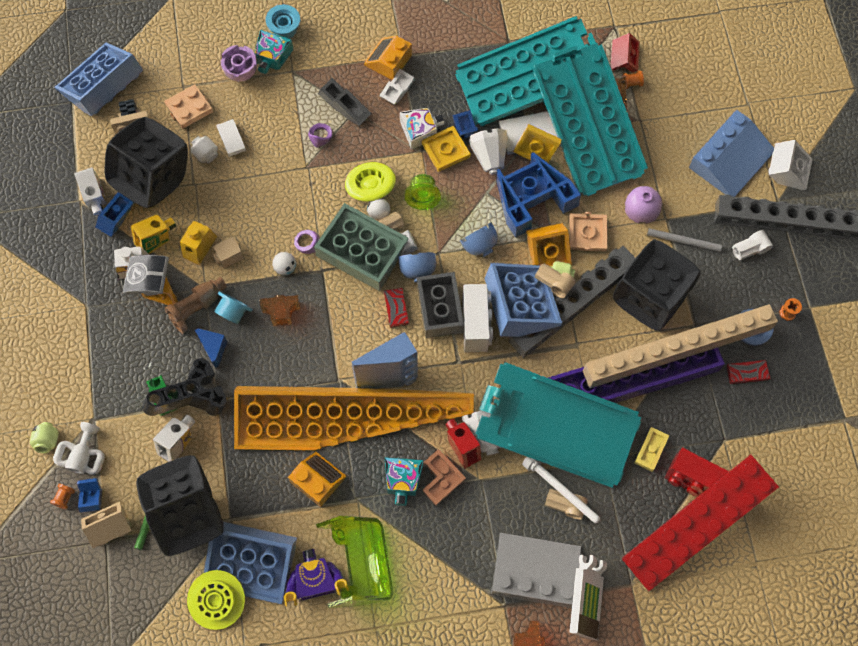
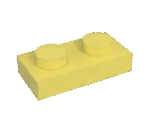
[634,427,669,472]

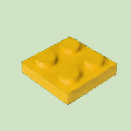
[513,124,562,163]
[422,126,470,172]

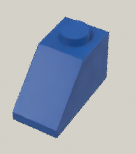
[96,192,135,237]

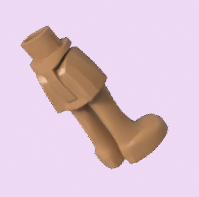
[165,277,227,334]

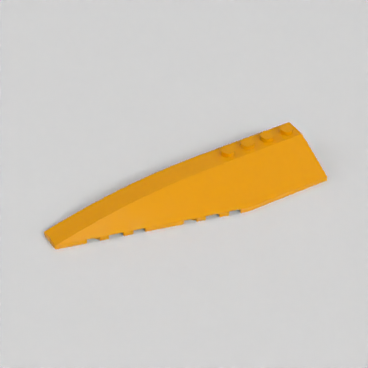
[234,386,474,450]

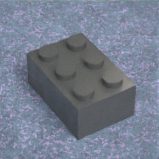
[417,272,464,338]

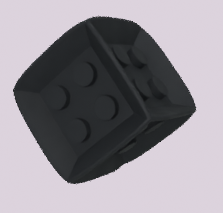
[104,117,188,208]
[613,239,701,331]
[136,455,224,556]

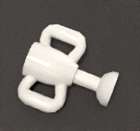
[53,422,105,475]

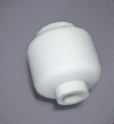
[191,136,218,163]

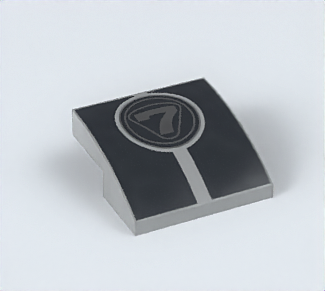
[123,255,169,296]

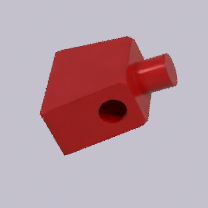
[446,419,482,469]

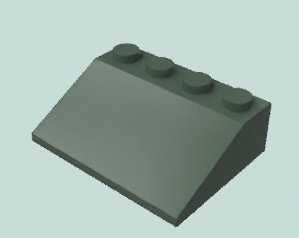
[314,203,409,291]

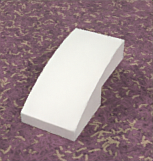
[380,69,415,105]
[216,119,246,157]

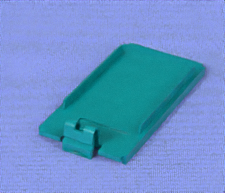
[455,16,596,127]
[533,43,648,196]
[475,362,641,488]

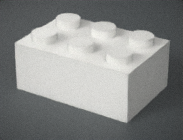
[462,284,493,352]

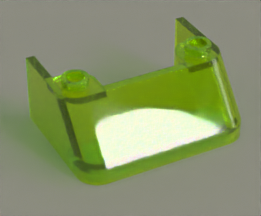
[316,516,393,608]

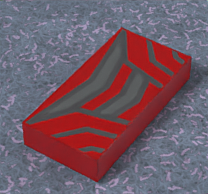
[384,288,409,328]
[726,360,770,384]

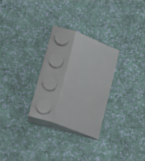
[491,533,581,608]

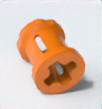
[622,71,644,89]
[779,298,802,321]
[50,484,76,510]

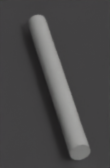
[647,228,722,252]

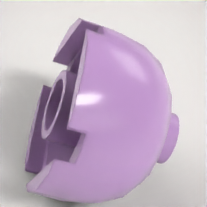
[221,45,257,82]
[625,186,662,224]

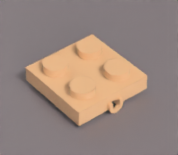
[164,84,213,129]
[569,212,607,252]

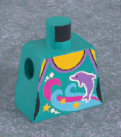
[254,30,293,74]
[385,457,423,506]

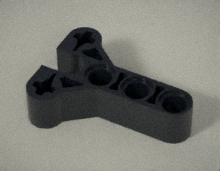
[142,358,227,416]

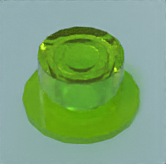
[404,174,441,210]

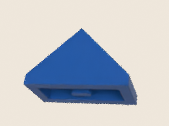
[195,328,227,368]

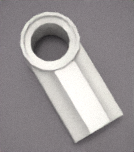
[732,230,773,261]

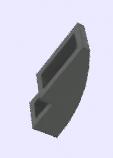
[318,78,372,126]

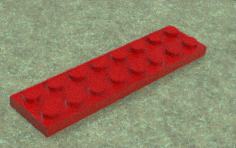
[622,454,779,592]

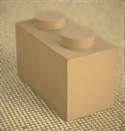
[81,502,132,548]

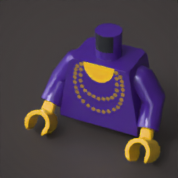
[284,549,349,606]

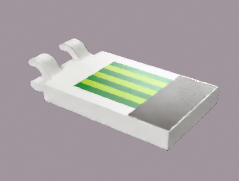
[570,555,607,640]

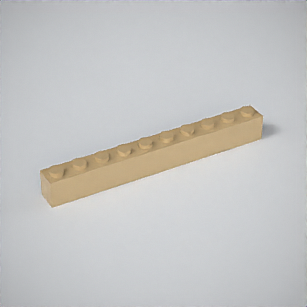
[583,304,778,388]

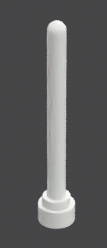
[522,457,600,523]

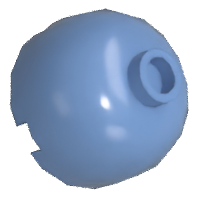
[460,222,498,257]
[398,252,436,282]

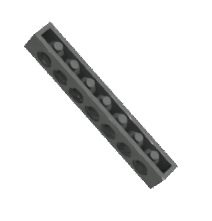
[714,194,858,240]
[509,245,635,359]

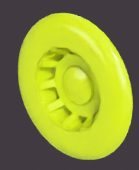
[345,162,396,201]
[187,570,245,630]

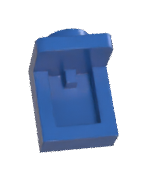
[452,110,478,138]
[77,478,102,513]

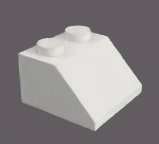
[769,140,813,190]

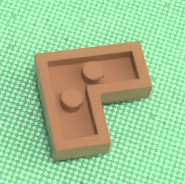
[423,449,466,506]

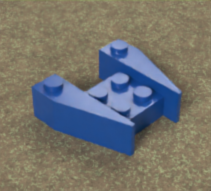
[496,152,581,238]

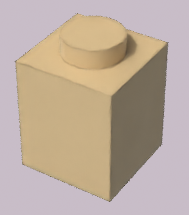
[212,237,244,269]

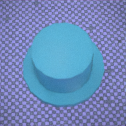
[265,4,301,39]
[214,291,253,324]

